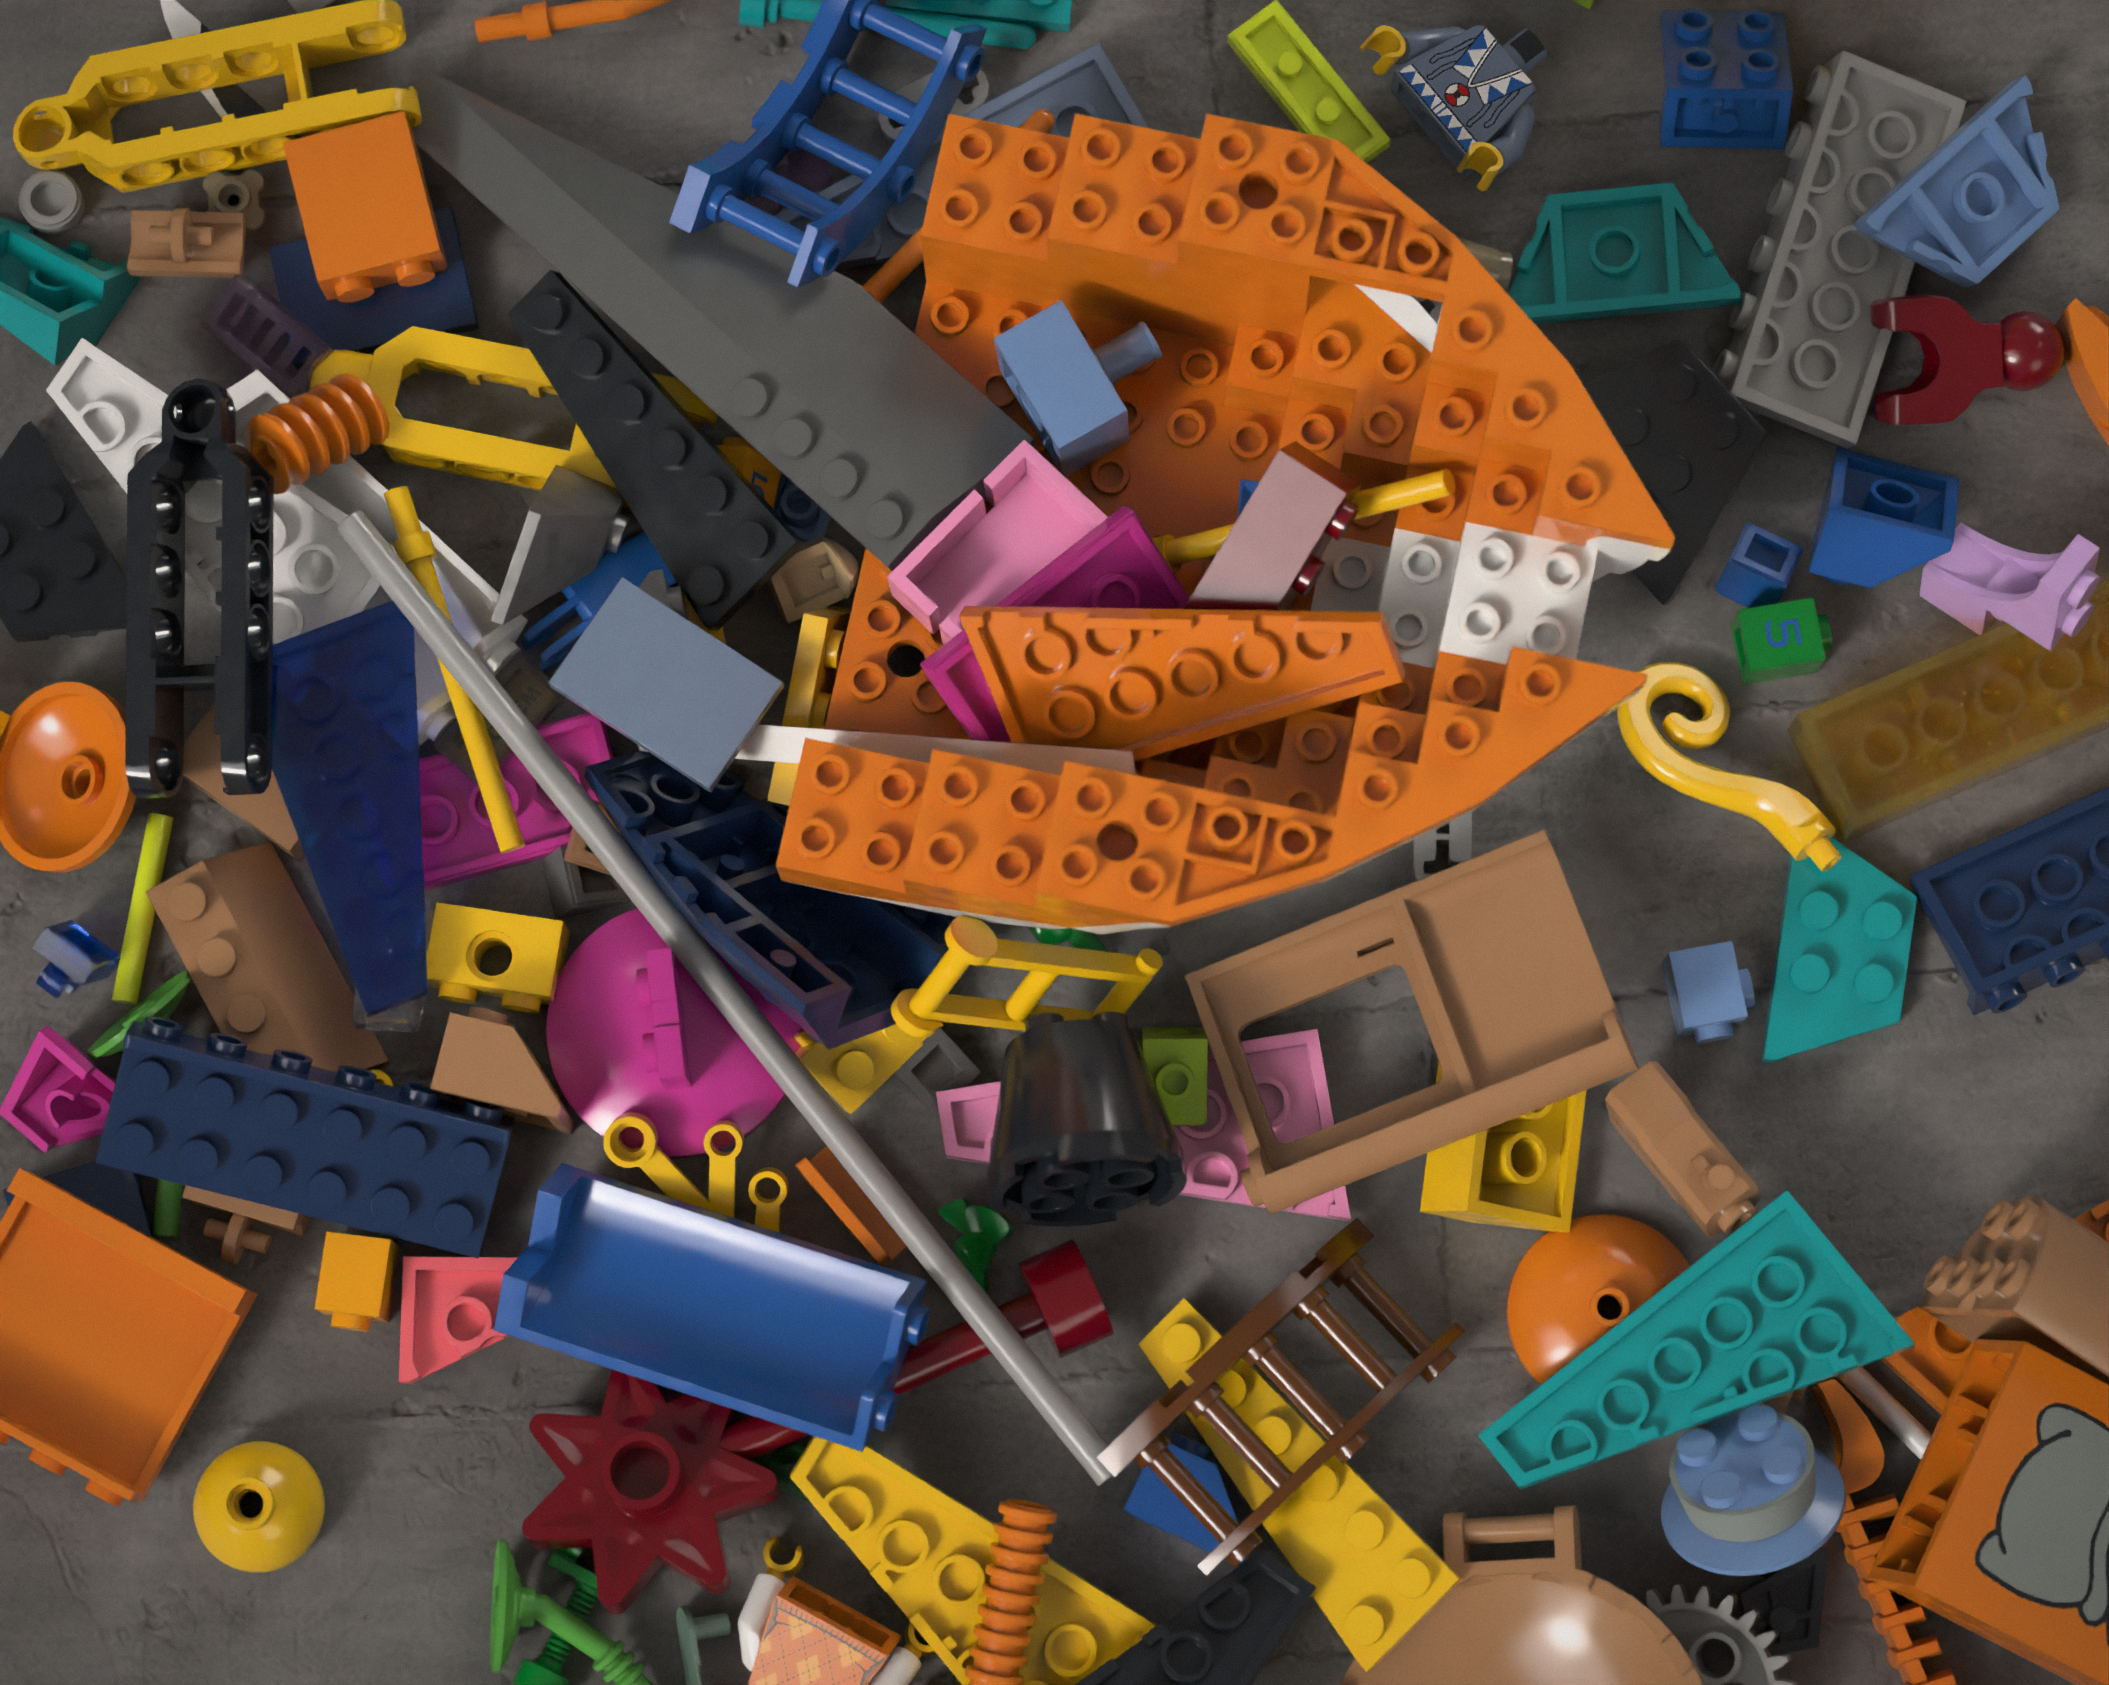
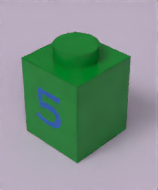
[1730,597,1832,685]

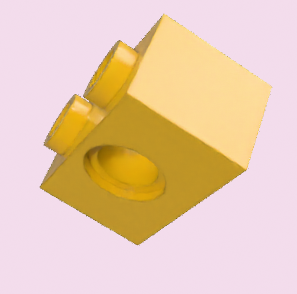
[423,902,570,1013]

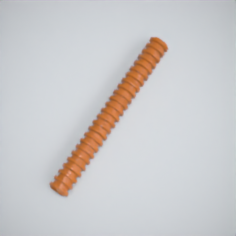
[965,1499,1057,1685]

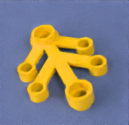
[603,1112,789,1233]

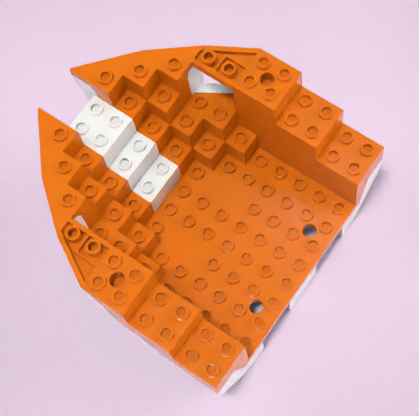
[776,113,1675,934]

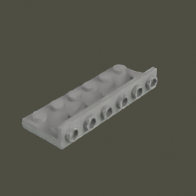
[1713,50,1967,449]

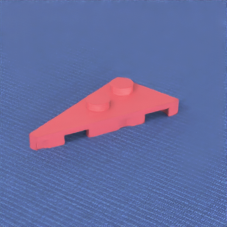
[399,1256,517,1384]

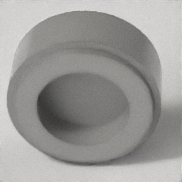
[19,170,85,235]

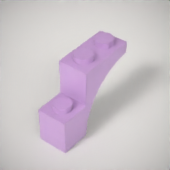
[1919,522,2100,651]

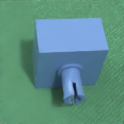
[993,300,1162,477]

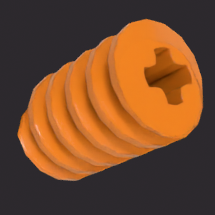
[243,373,390,495]

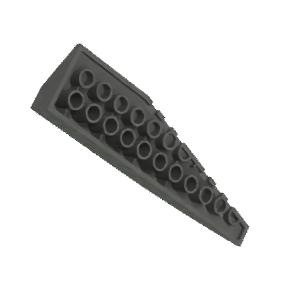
[410,71,1037,571]

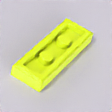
[1227,0,1391,163]

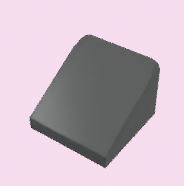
[543,846,631,918]

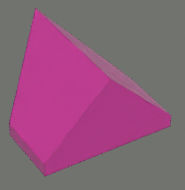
[0,1025,116,1153]

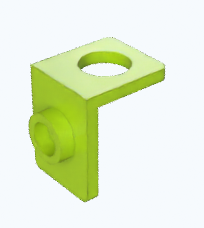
[1142,1027,1208,1125]

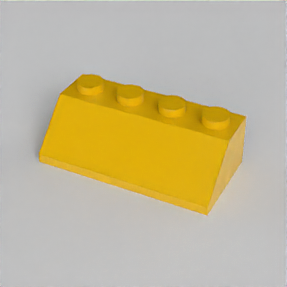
[1420,1061,1587,1233]

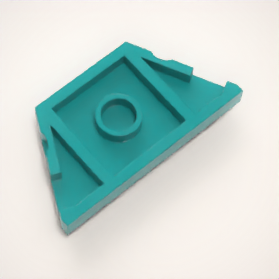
[1508,182,1741,324]
[1761,837,1917,1064]

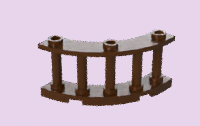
[1097,1218,1465,1575]

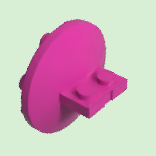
[546,908,803,1159]

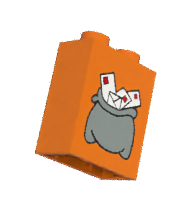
[1867,1339,2109,1685]

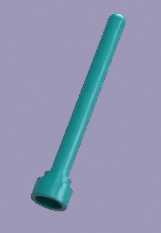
[739,0,1036,49]

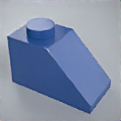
[1124,1433,1248,1566]

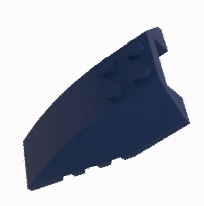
[584,751,956,1050]

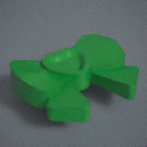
[927,1198,1014,1294]

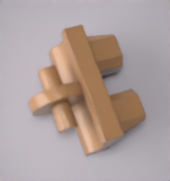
[127,208,247,279]
[182,1185,310,1265]

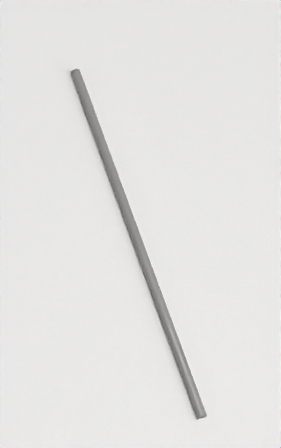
[337,510,1113,1487]

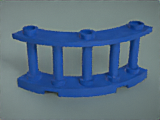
[669,0,987,287]

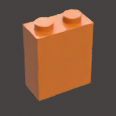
[283,111,448,303]

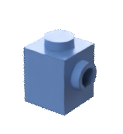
[1662,941,1755,1044]

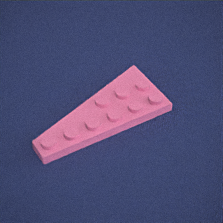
[936,1029,1351,1222]

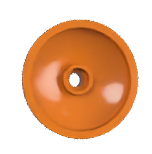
[0,682,137,873]
[1506,1214,1690,1385]

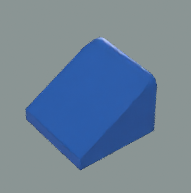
[1715,522,1804,608]

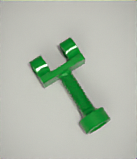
[512,1548,634,1685]

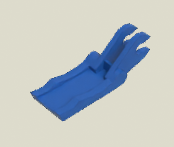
[521,531,678,671]

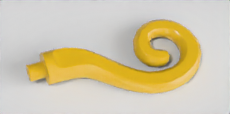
[1617,662,1842,872]

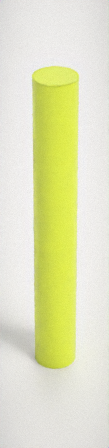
[112,813,174,1005]

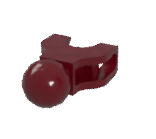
[1870,294,2066,425]

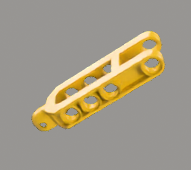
[13,0,422,193]
[310,326,718,509]

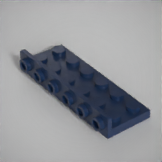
[1910,787,2109,1015]
[95,1017,515,1258]

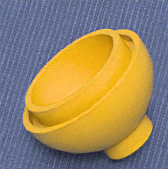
[193,1441,325,1573]

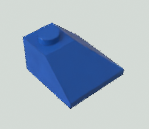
[1809,447,1959,588]

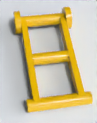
[891,916,1163,1038]

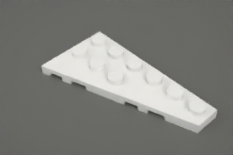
[46,338,396,711]

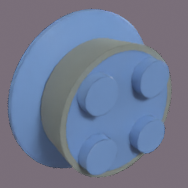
[1661,1404,1846,1579]

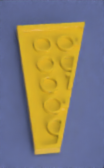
[790,1436,1158,1685]

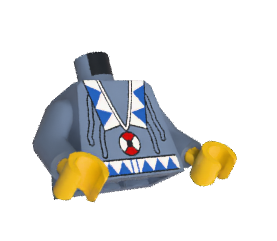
[1360,25,1547,192]

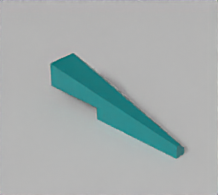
[0,217,142,365]

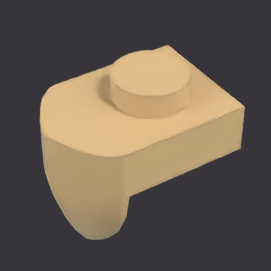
[767,536,859,624]

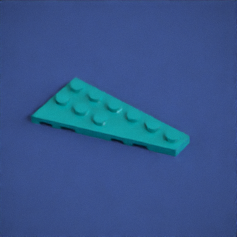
[1478,1190,1915,1490]

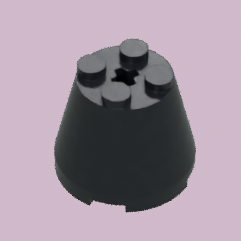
[987,1012,1187,1226]

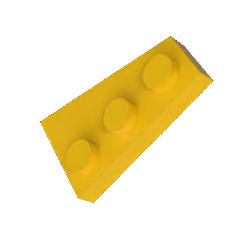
[767,605,851,806]

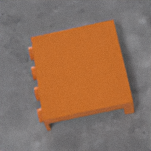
[0,1168,258,1507]

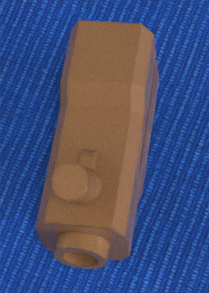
[1605,1061,1760,1237]

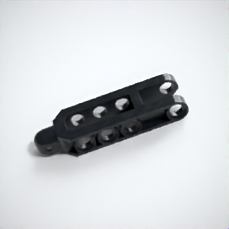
[125,378,274,798]

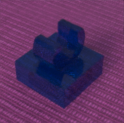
[32,920,120,998]

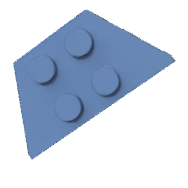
[1853,75,2060,288]

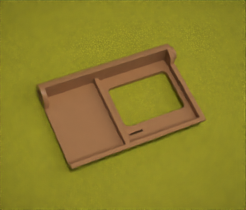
[1184,829,1639,1215]

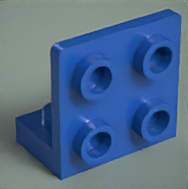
[1659,8,1793,149]

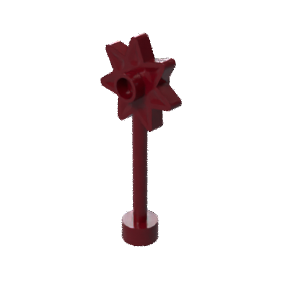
[522,1239,1114,1614]

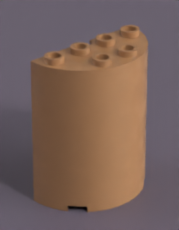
[1918,1195,2109,1385]

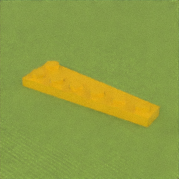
[1138,1298,1462,1672]

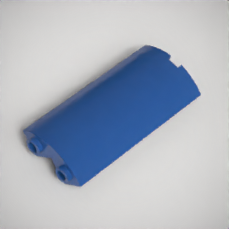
[494,1163,930,1452]

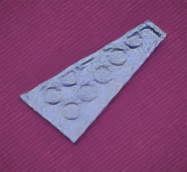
[272,601,429,1017]

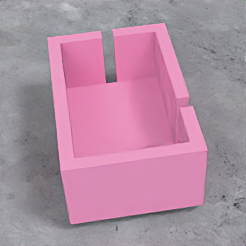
[887,439,1108,645]

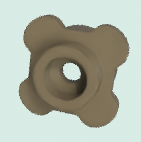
[202,170,265,230]

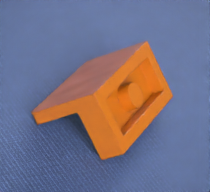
[795,1146,909,1267]

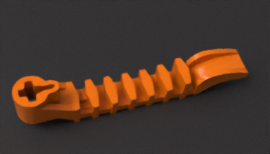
[1811,1379,1957,1685]

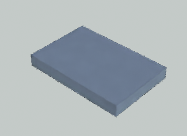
[548,577,784,793]

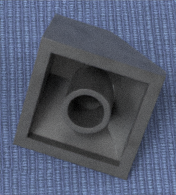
[491,465,630,625]

